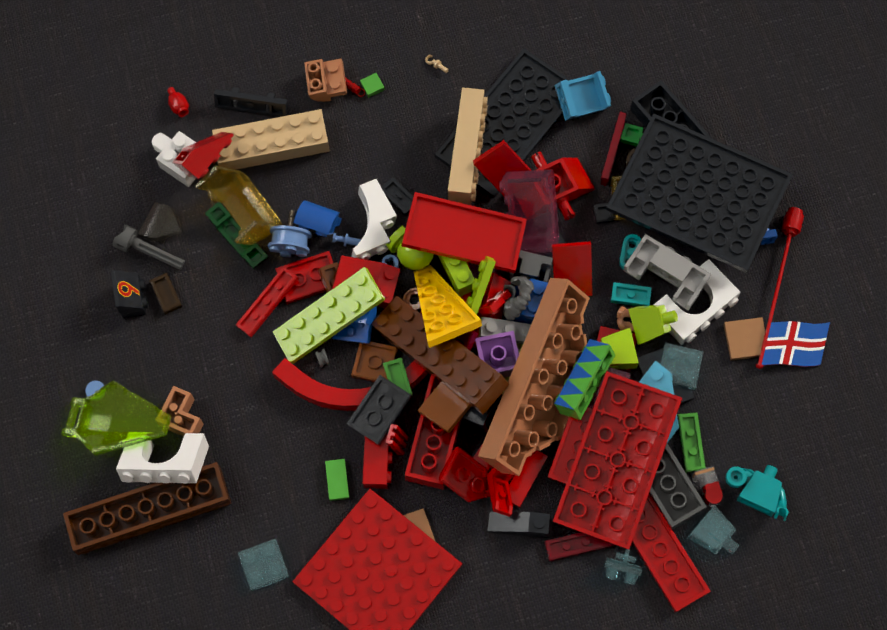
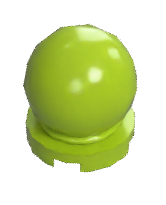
[386,226,434,270]

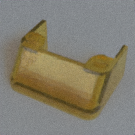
[195,166,282,245]

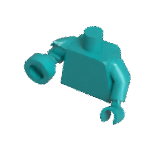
[726,465,789,521]

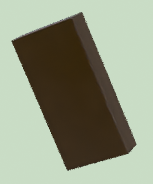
[150,273,182,315]

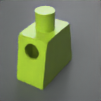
[628,305,678,345]
[600,328,639,369]

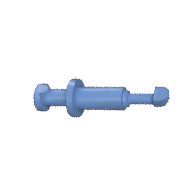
[332,233,362,246]

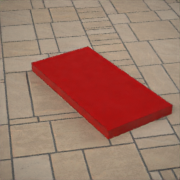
[401,192,527,274]

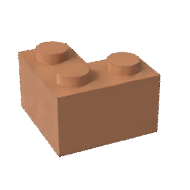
[156,386,204,437]

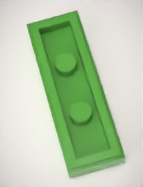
[677,413,706,473]

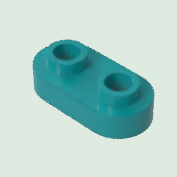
[619,234,641,270]

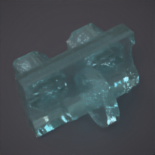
[605,549,642,585]

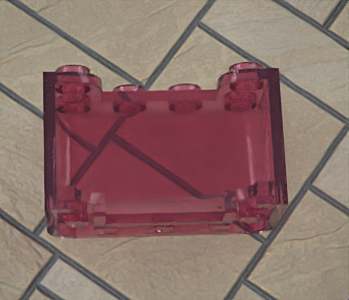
[500,169,559,253]

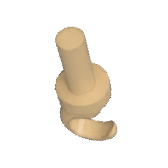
[425,55,448,73]

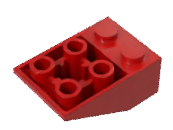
[172,132,234,179]

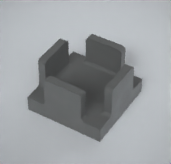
[509,250,553,283]

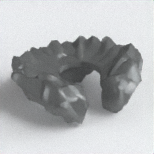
[502,276,534,321]

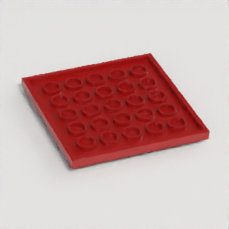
[292,489,463,630]

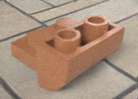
[304,59,347,102]

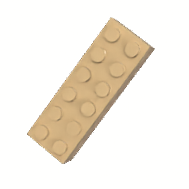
[448,87,488,205]
[212,109,330,172]

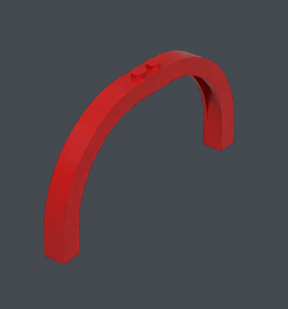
[272,262,471,411]

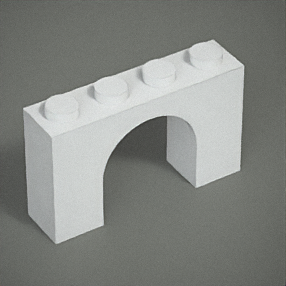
[654,259,740,345]
[116,433,209,484]

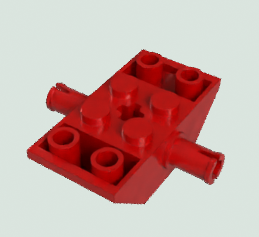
[514,152,595,221]

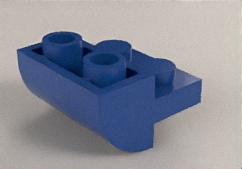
[293,200,342,237]
[332,305,378,343]

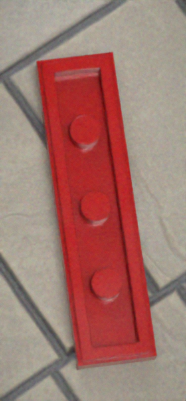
[236,266,299,337]

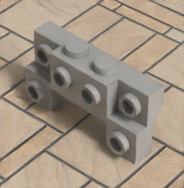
[623,234,711,311]

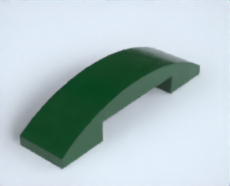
[205,202,268,269]

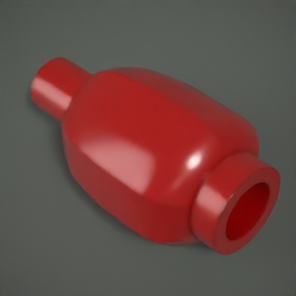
[167,87,189,117]

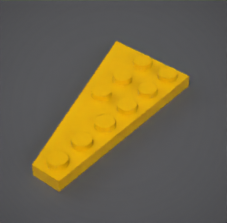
[414,265,482,348]

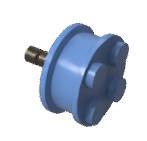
[268,210,312,257]

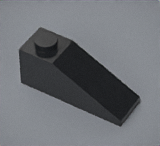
[488,512,550,538]

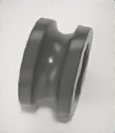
[315,349,330,368]

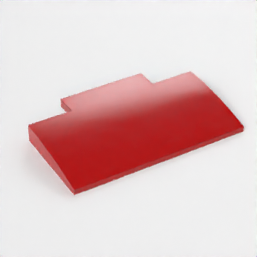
[548,371,682,550]

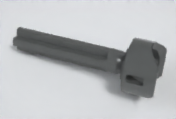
[113,224,185,270]

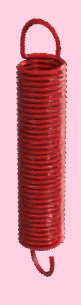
[345,77,365,97]

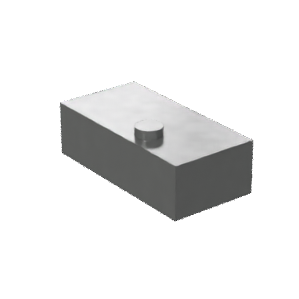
[649,443,707,530]

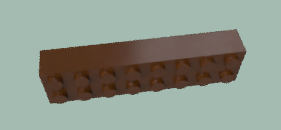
[371,296,509,414]
[63,462,231,555]

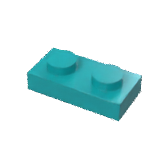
[611,282,652,306]

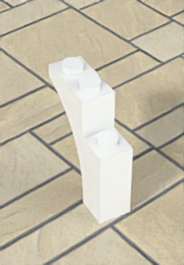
[351,179,397,260]

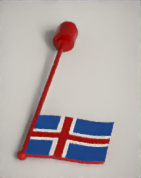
[756,207,830,369]

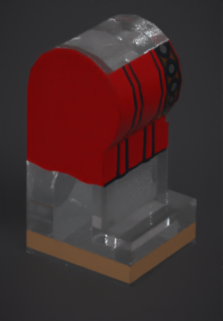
[692,466,723,507]

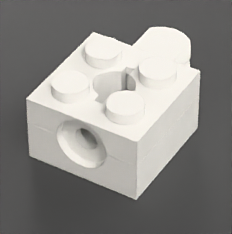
[152,131,196,187]

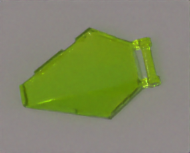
[61,380,171,456]

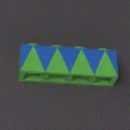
[554,339,615,420]

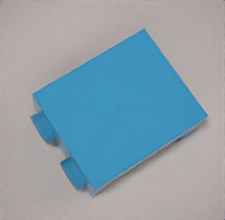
[554,71,611,121]

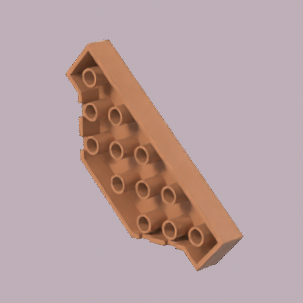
[478,278,590,476]

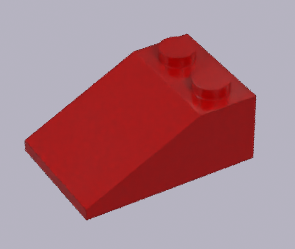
[332,255,400,309]

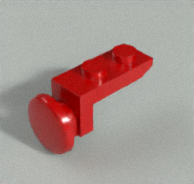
[487,464,514,517]

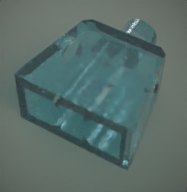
[688,505,740,554]

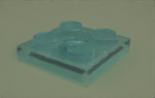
[660,343,703,390]
[238,538,289,591]

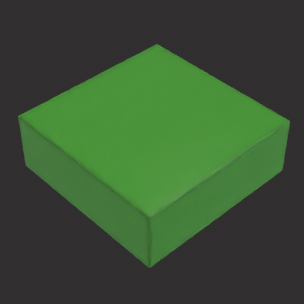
[360,73,385,98]

